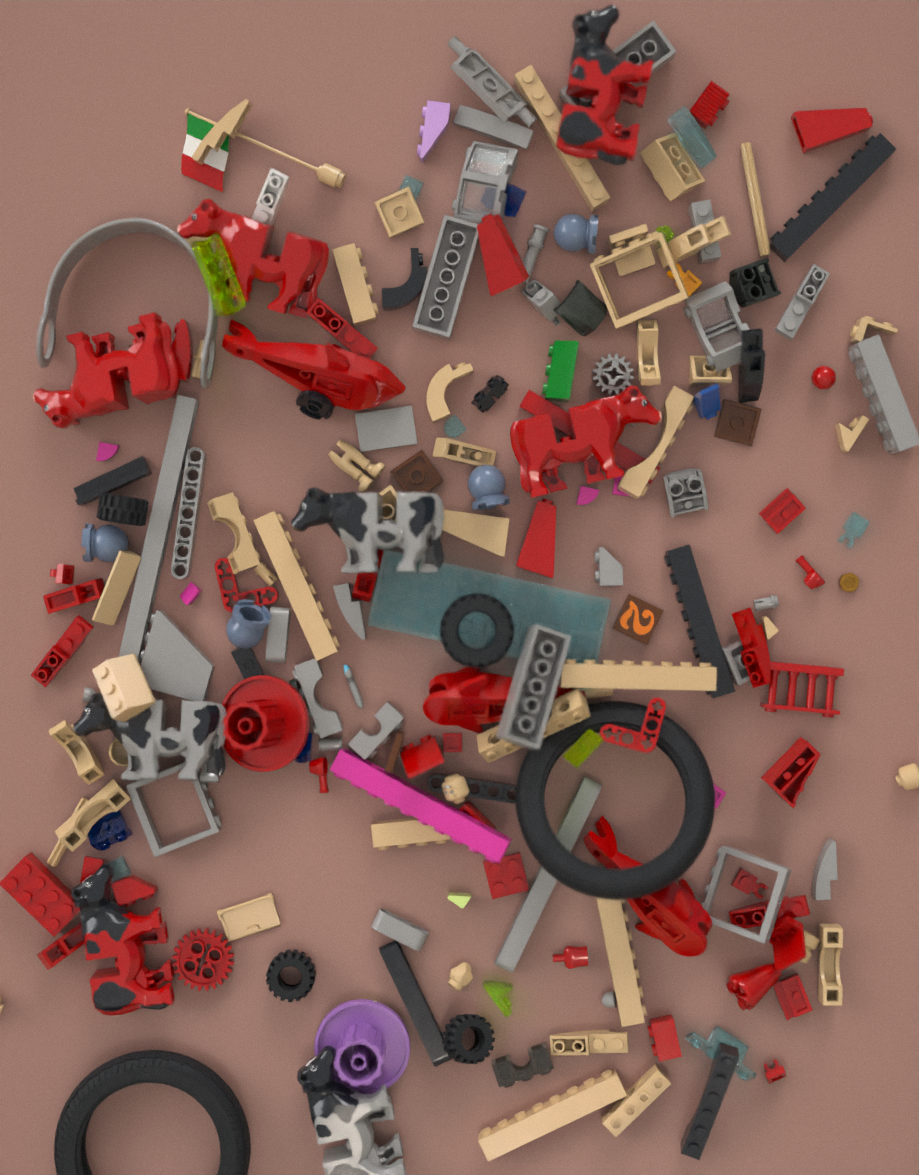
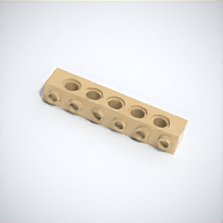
[476,689,590,763]

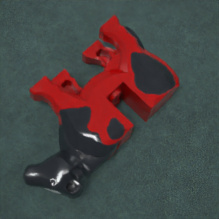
[556,5,653,165]
[71,865,175,1016]

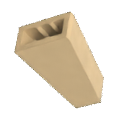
[442,510,510,557]

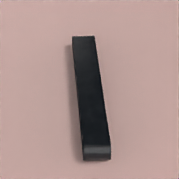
[379,940,451,1067]

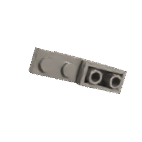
[774,264,830,341]

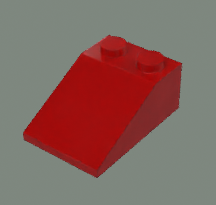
[400,734,445,779]

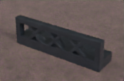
[73,456,152,506]

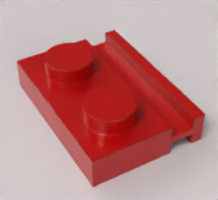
[758,488,806,534]
[773,973,813,1021]

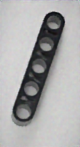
[428,773,516,803]

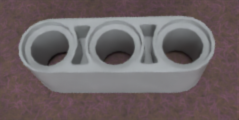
[265,607,290,664]
[371,908,429,951]

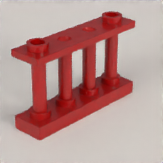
[760,661,844,718]

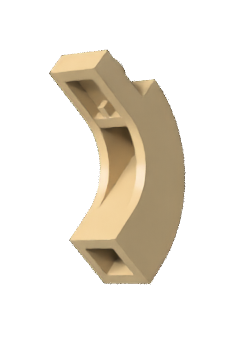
[637,320,661,386]
[427,362,473,423]
[49,720,105,785]

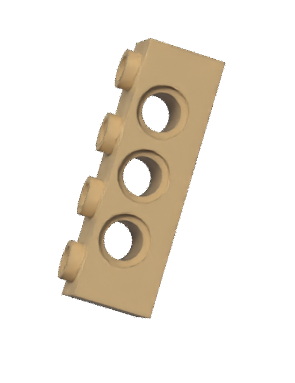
[601,1064,671,1137]

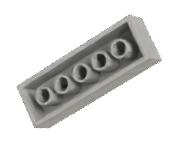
[559,20,677,108]
[412,215,479,340]
[848,335,919,455]
[496,624,571,750]

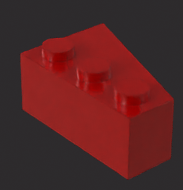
[761,737,821,809]

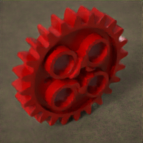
[172,928,235,991]

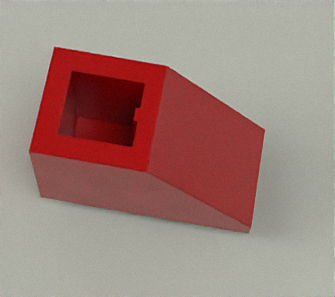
[111,875,158,907]

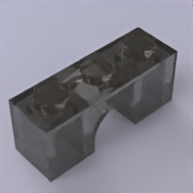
[492,1042,554,1088]

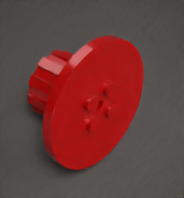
[222,675,309,772]

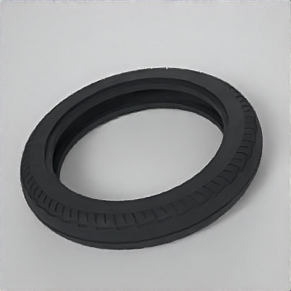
[515,701,715,900]
[54,1050,251,1175]

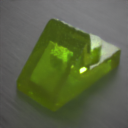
[483,980,513,1018]

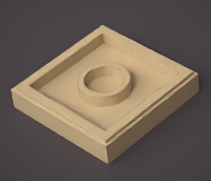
[374,186,425,238]

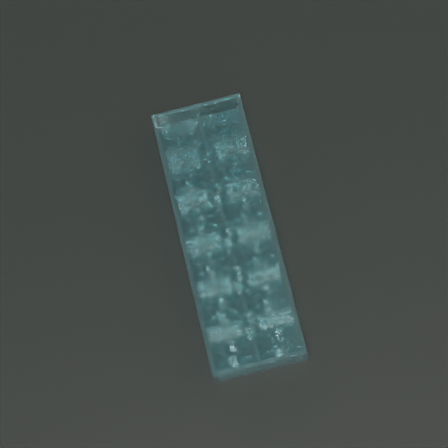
[368,550,611,663]

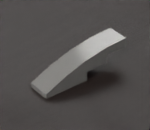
[453,105,534,150]

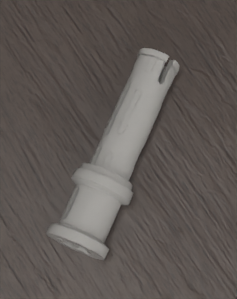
[522,224,550,284]

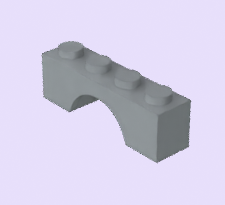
[292,658,344,738]

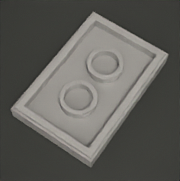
[355,406,417,452]

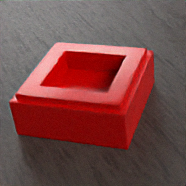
[443,733,462,752]

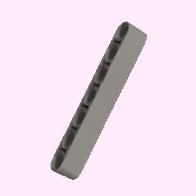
[171,447,207,579]

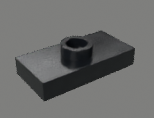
[231,648,265,679]

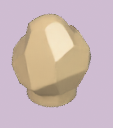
[447,962,473,991]

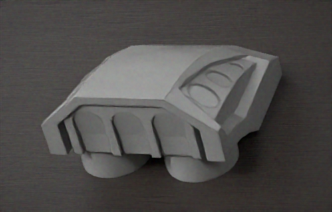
[663,468,709,518]

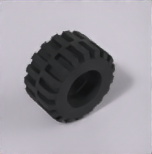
[97,493,149,526]
[266,949,316,1002]
[442,1014,495,1064]

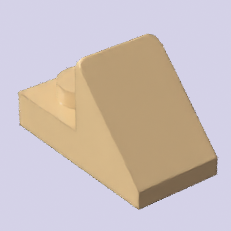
[835,415,869,453]

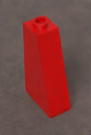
[791,108,873,154]
[477,213,529,296]
[516,498,556,578]

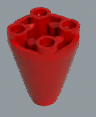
[726,963,782,1011]

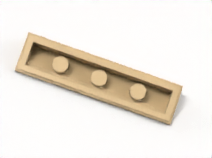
[92,551,141,625]

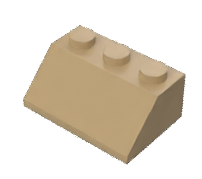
[640,133,705,202]
[92,654,156,722]

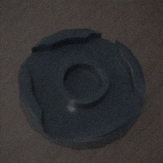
[296,390,334,419]

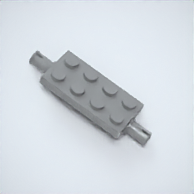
[447,36,537,127]

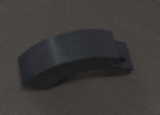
[382,248,427,311]

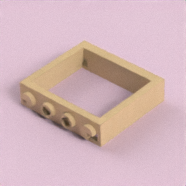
[590,231,689,329]

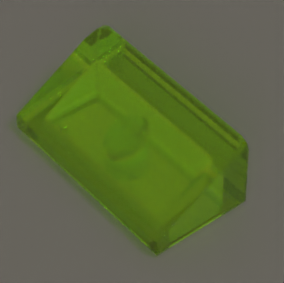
[563,728,604,770]

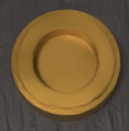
[839,573,859,592]

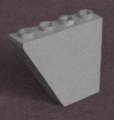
[139,610,215,701]

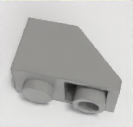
[520,279,560,322]
[594,547,623,586]

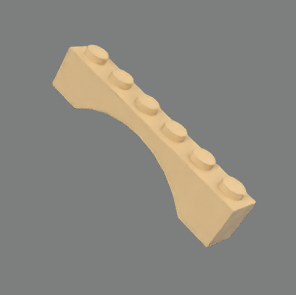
[617,386,694,499]

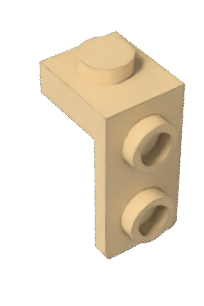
[849,316,898,344]

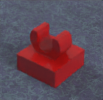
[50,564,74,584]
[764,1059,787,1084]

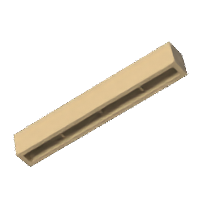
[514,65,610,212]
[253,511,340,661]
[559,659,717,691]
[596,898,647,1027]
[478,1069,627,1161]

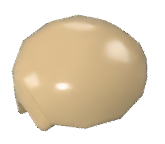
[108,739,128,766]

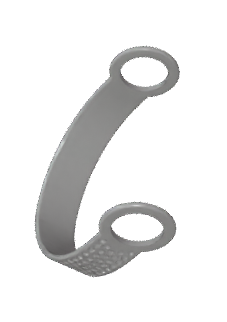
[36,218,218,389]

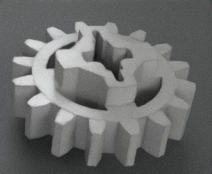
[592,353,634,396]

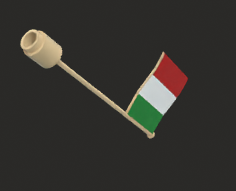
[181,108,346,193]

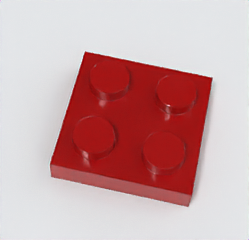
[483,852,529,899]

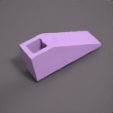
[417,100,451,163]

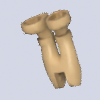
[328,440,385,493]

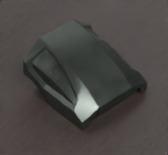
[729,258,781,308]
[554,280,608,337]

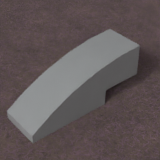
[333,583,367,640]
[812,839,838,900]

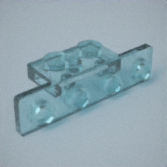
[685,1026,757,1081]

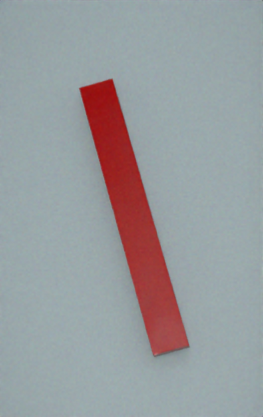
[519,390,660,485]

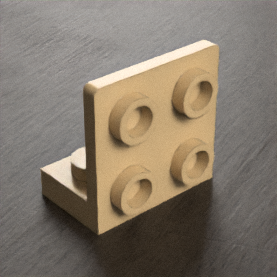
[607,224,655,276]

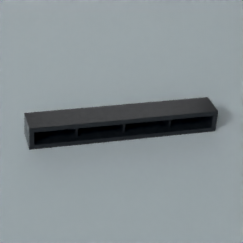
[769,133,896,262]
[664,544,735,698]

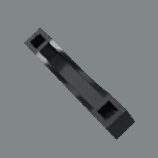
[681,1042,739,1160]

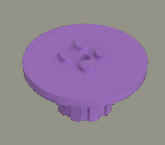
[314,999,410,1094]

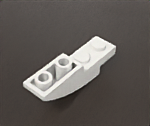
[252,168,289,225]

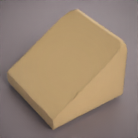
[760,616,779,640]

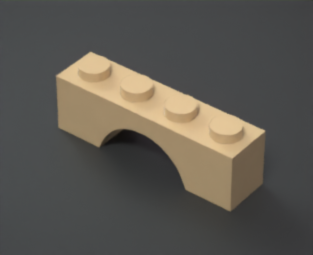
[207,492,260,574]
[55,779,131,852]
[818,924,843,1006]

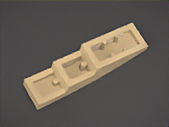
[191,99,253,165]

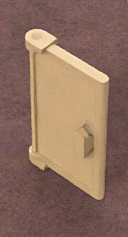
[217,893,281,942]

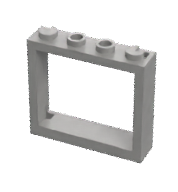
[126,761,222,857]
[701,845,792,944]

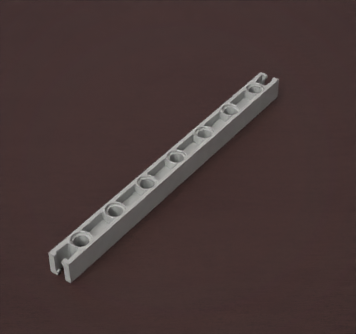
[119,395,199,664]

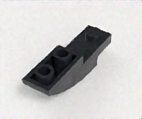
[739,328,765,403]

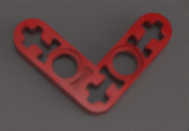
[215,558,279,612]
[600,698,666,754]

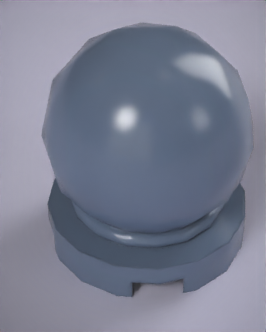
[553,213,598,254]
[468,465,510,511]
[82,524,129,563]
[226,599,271,649]

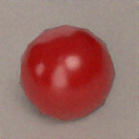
[811,366,836,390]

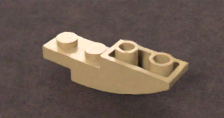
[657,216,731,268]
[550,1030,629,1055]

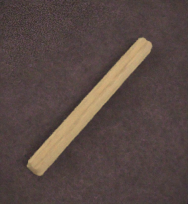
[740,142,771,256]

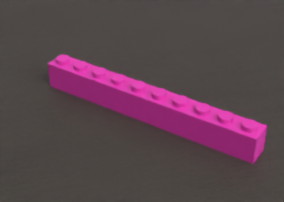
[330,748,512,863]

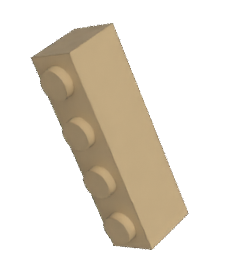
[332,243,379,326]
[371,817,450,850]

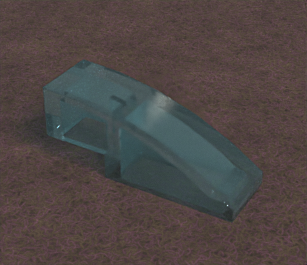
[668,106,717,169]

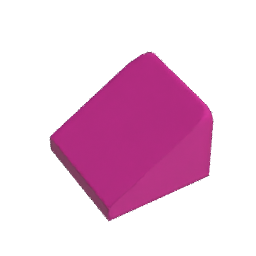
[180,582,202,605]

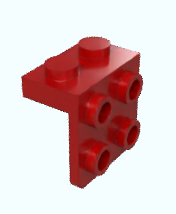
[759,915,806,972]

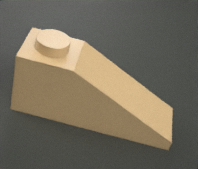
[433,437,496,467]

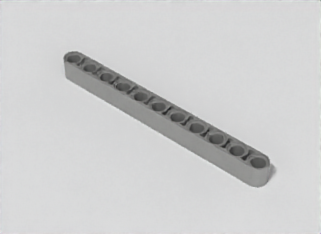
[494,776,602,973]

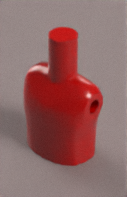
[553,946,588,969]

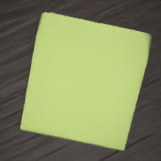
[447,892,471,909]

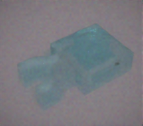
[837,512,870,548]

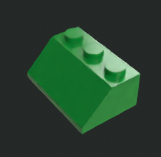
[542,340,579,403]

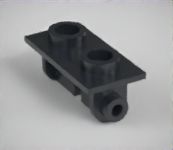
[471,375,509,413]

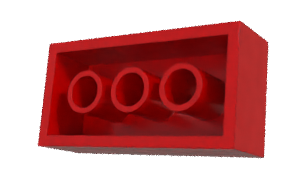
[0,853,80,937]

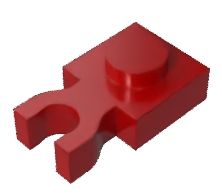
[731,868,768,900]

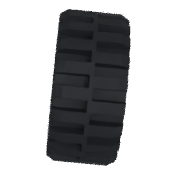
[440,593,515,668]

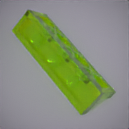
[190,234,247,317]

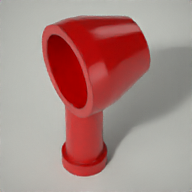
[795,555,826,590]
[309,757,329,793]

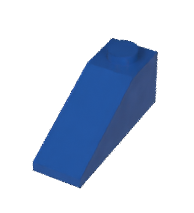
[693,384,721,420]

